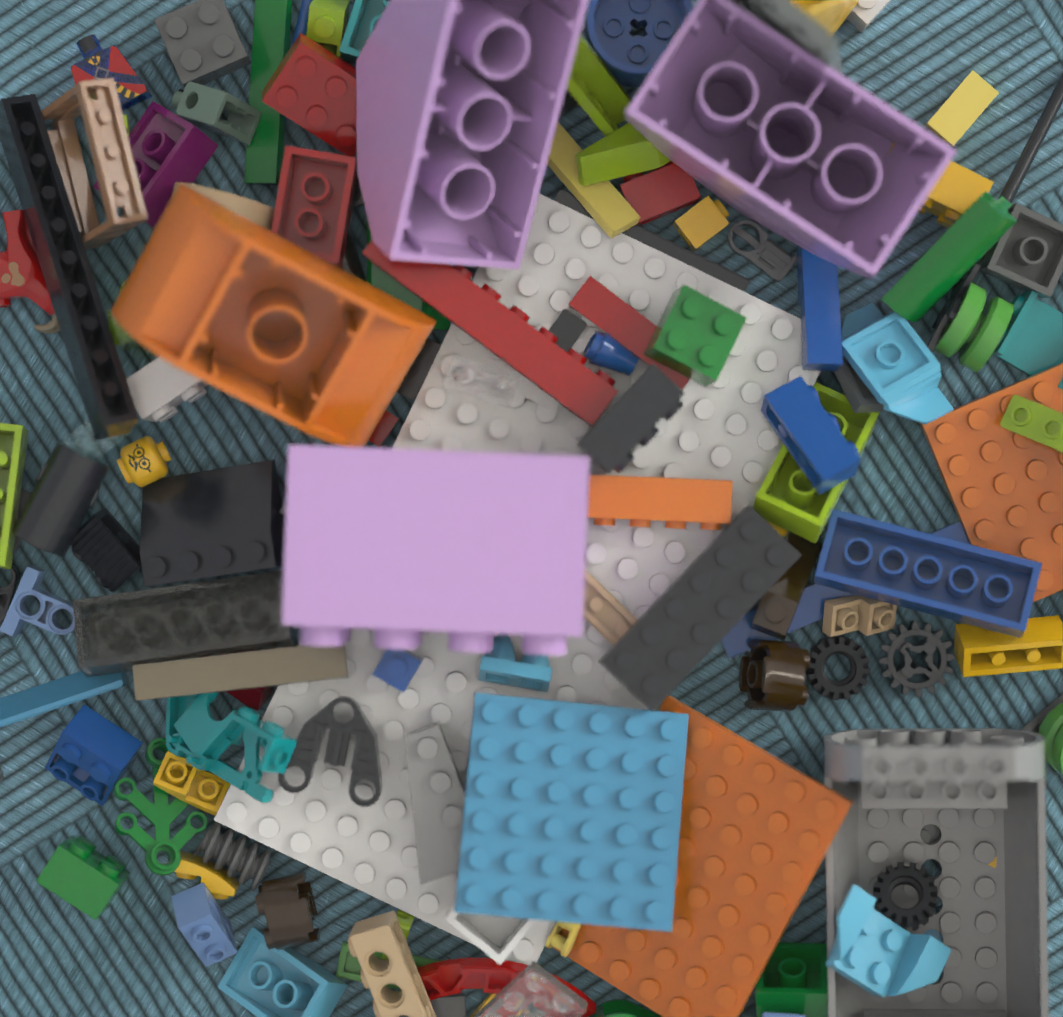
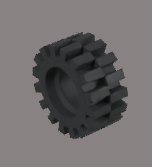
[805,636,871,700]
[873,862,938,931]

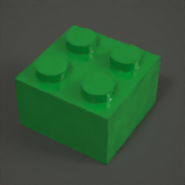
[643,284,747,387]
[36,836,130,920]
[756,942,828,1017]

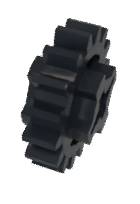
[877,620,955,697]

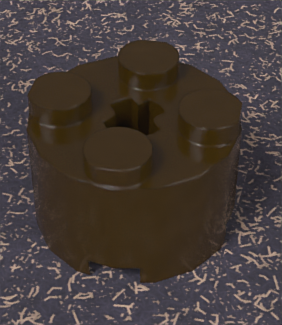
[739,639,810,712]
[255,872,320,950]

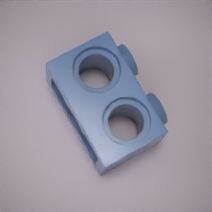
[171,882,238,967]

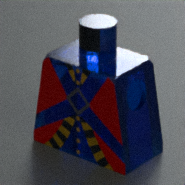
[71,34,153,112]

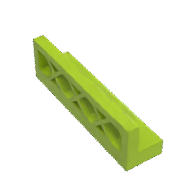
[566,32,633,136]

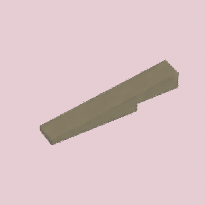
[132,642,348,701]

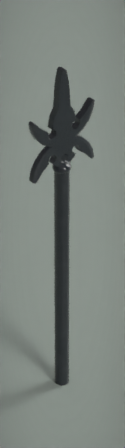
[927,72,1063,353]

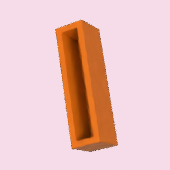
[587,474,733,530]

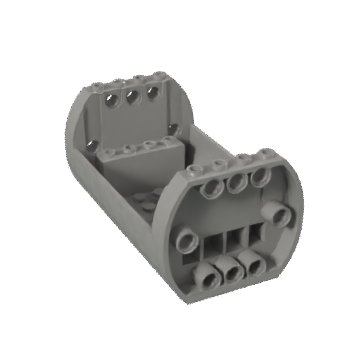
[824,728,1049,1017]

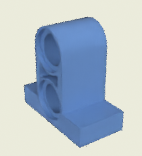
[0,565,84,636]

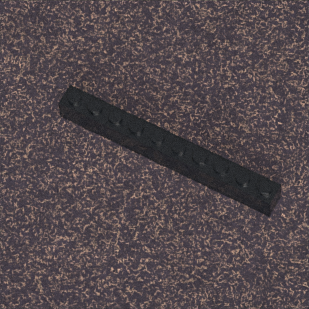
[0,94,139,440]

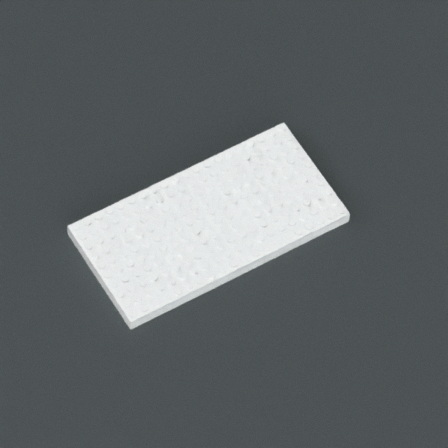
[214,193,820,967]

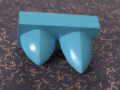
[478,634,552,692]

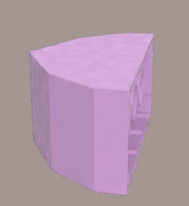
[356,0,589,269]
[625,0,957,279]

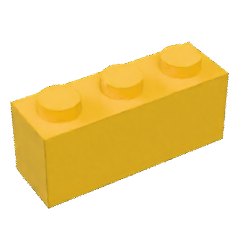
[954,615,1063,677]

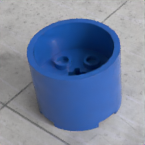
[585,0,693,87]

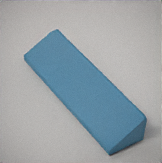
[0,659,129,728]

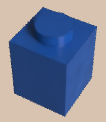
[372,649,424,692]

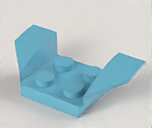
[841,302,954,424]
[825,884,952,997]

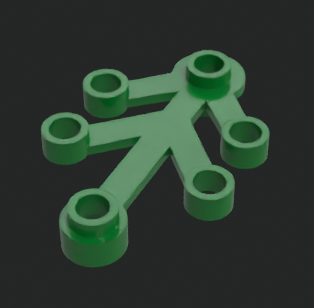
[113,738,207,876]

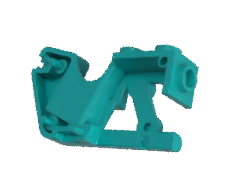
[166,692,298,803]

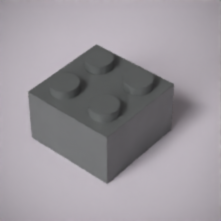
[154,0,251,87]
[979,203,1063,299]

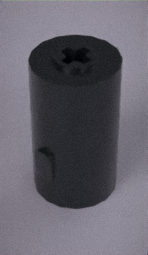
[12,442,110,557]

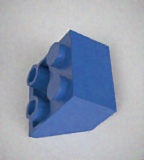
[45,705,143,806]

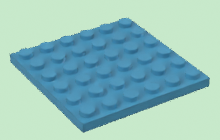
[454,693,689,932]

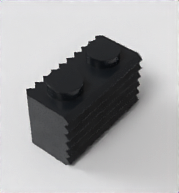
[71,508,142,593]

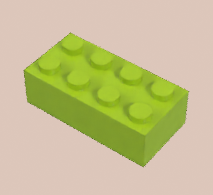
[753,382,880,544]

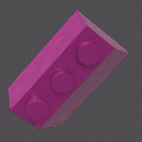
[93,101,219,229]

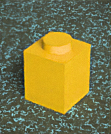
[673,196,730,252]

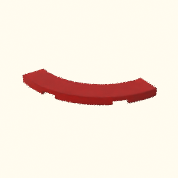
[417,958,596,1017]

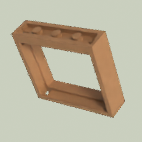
[41,78,148,250]

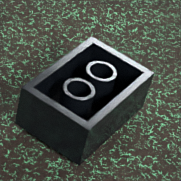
[577,364,684,474]

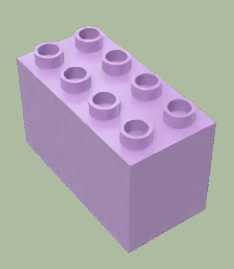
[282,445,590,655]

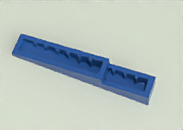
[797,245,843,371]

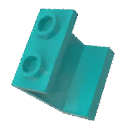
[992,290,1063,390]

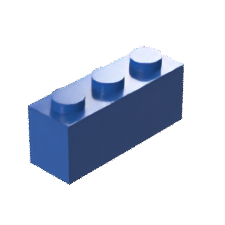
[761,376,860,495]

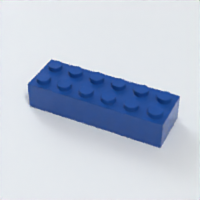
[814,509,1042,638]

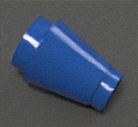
[583,331,639,376]

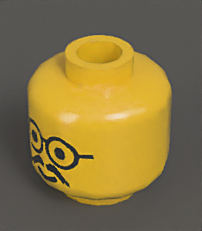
[117,436,172,487]

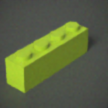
[0,423,29,569]

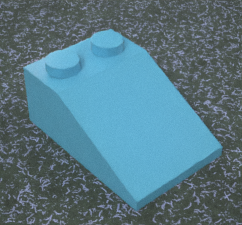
[217,927,348,1017]

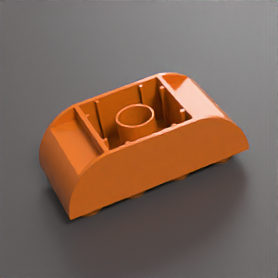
[111,183,436,447]

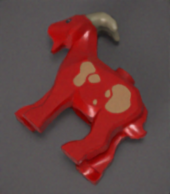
[0,210,60,334]

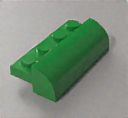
[882,191,1017,322]

